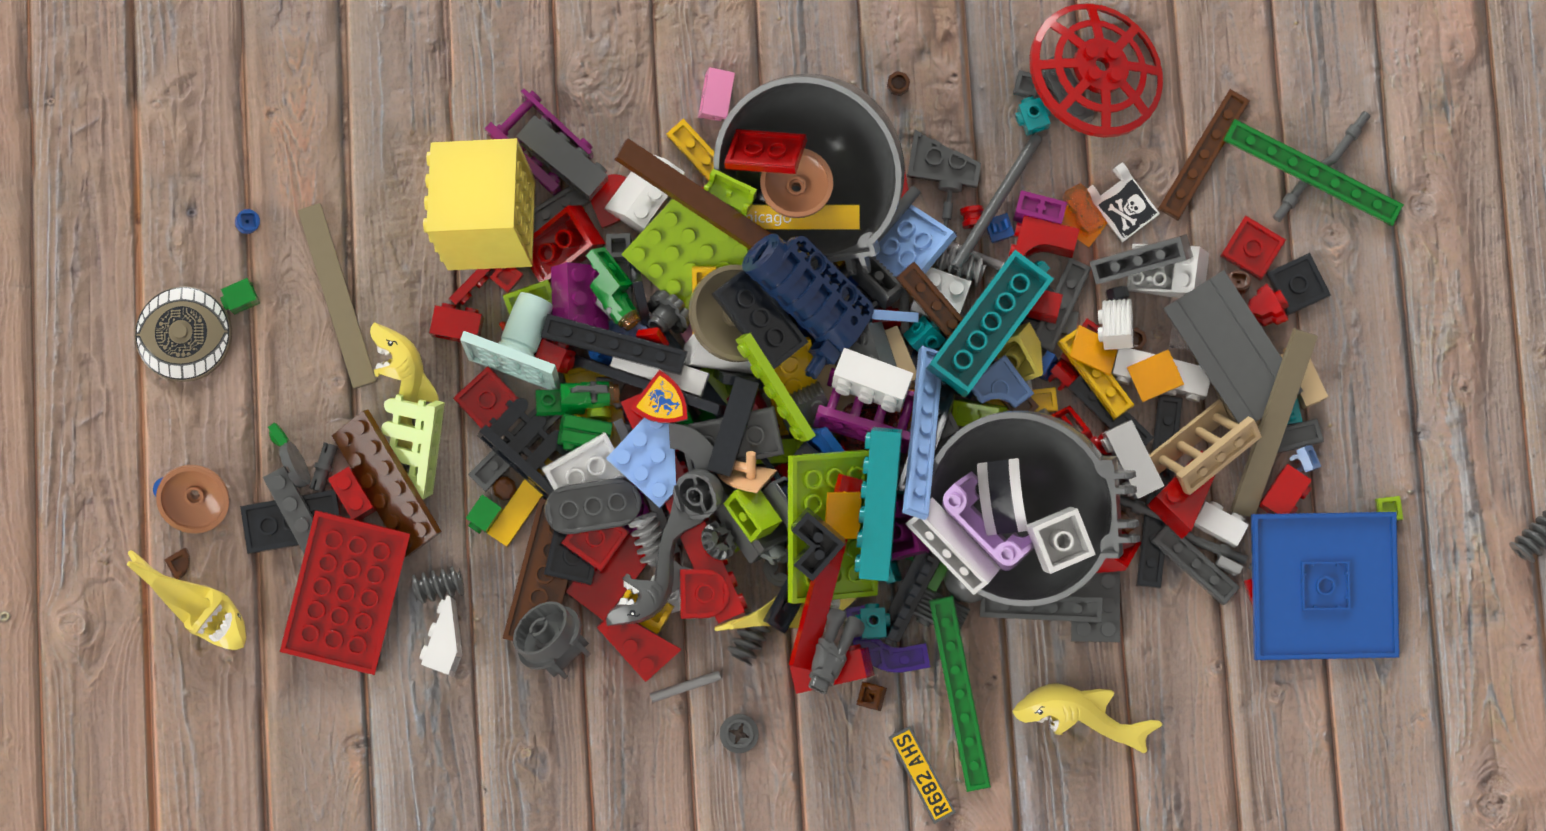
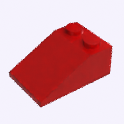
[530,205,606,282]

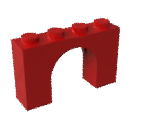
[1008,215,1080,324]

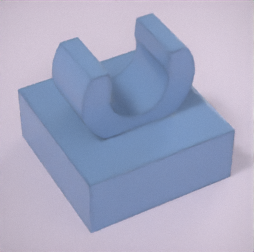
[1289,445,1322,473]

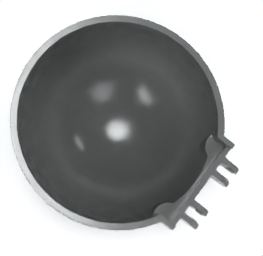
[714,74,905,276]
[930,411,1140,606]

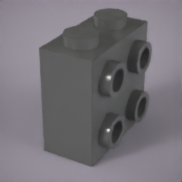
[838,320,897,367]

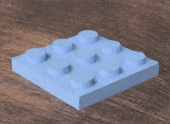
[874,204,957,276]

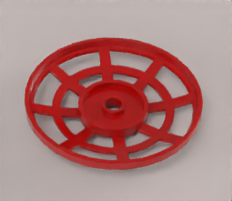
[1029,3,1163,138]

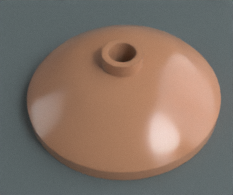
[760,149,833,218]
[156,465,230,533]

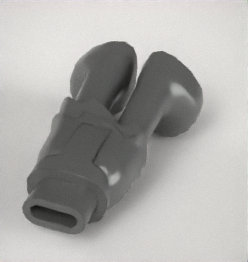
[808,608,865,694]

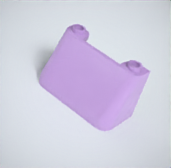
[942,471,1034,571]

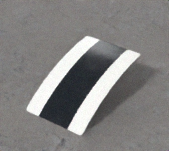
[977,458,1027,536]

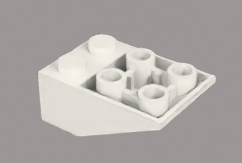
[1127,244,1209,298]
[419,596,462,677]

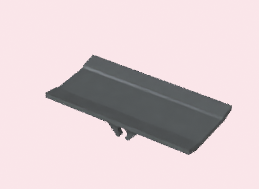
[1163,270,1303,424]

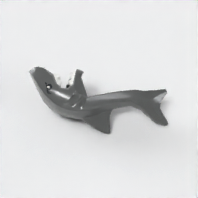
[606,500,706,626]

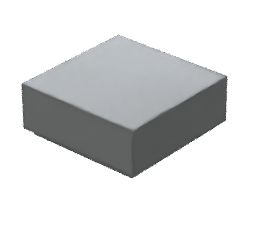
[1215,555,1243,576]

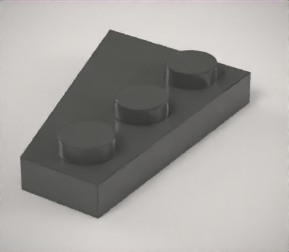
[907,130,981,188]

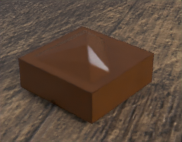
[856,681,887,711]

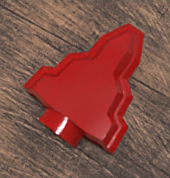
[1248,284,1289,327]

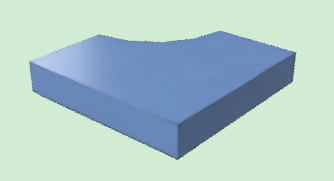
[971,355,1034,408]

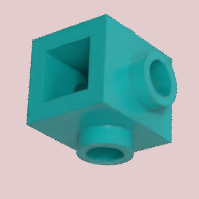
[1015,96,1051,136]
[903,315,947,352]
[855,603,890,640]

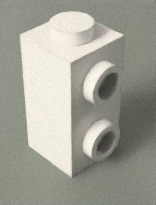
[1194,501,1248,548]

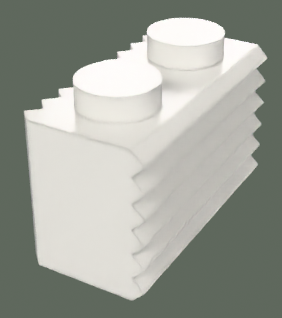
[1098,298,1133,350]

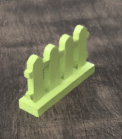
[381,394,445,499]

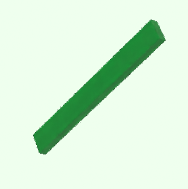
[1223,119,1404,226]
[929,595,991,792]

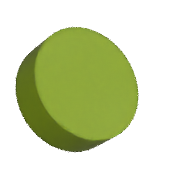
[587,407,611,421]

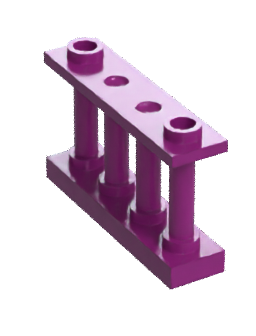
[484,88,594,196]
[813,368,914,454]

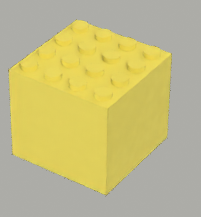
[423,138,535,270]

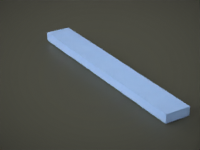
[902,346,941,520]

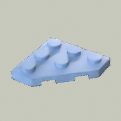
[606,418,676,508]

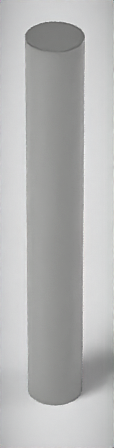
[650,670,722,702]

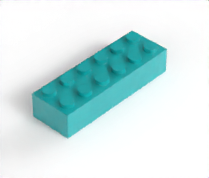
[926,250,1054,397]
[855,427,902,581]

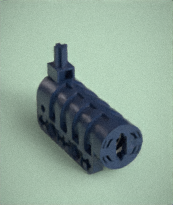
[742,234,874,380]

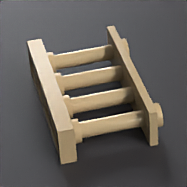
[1149,399,1261,495]

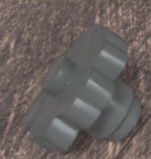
[647,290,690,334]

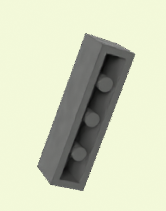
[516,115,608,202]
[1090,234,1193,285]

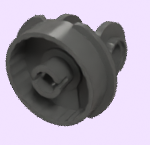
[513,601,591,679]

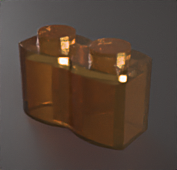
[1063,183,1104,238]

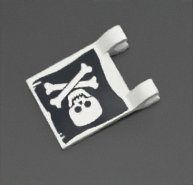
[1082,162,1160,242]

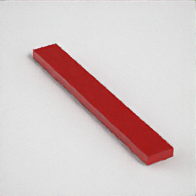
[789,474,863,670]

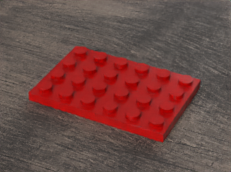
[280,510,411,675]

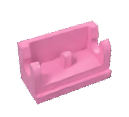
[698,67,735,121]

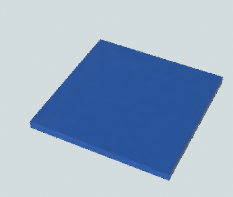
[1251,512,1399,660]

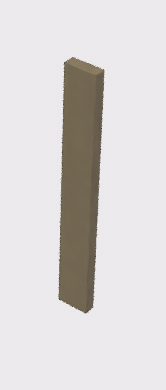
[298,203,377,389]
[1230,328,1318,517]

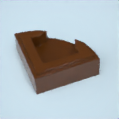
[164,548,190,580]

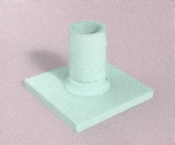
[460,292,560,390]

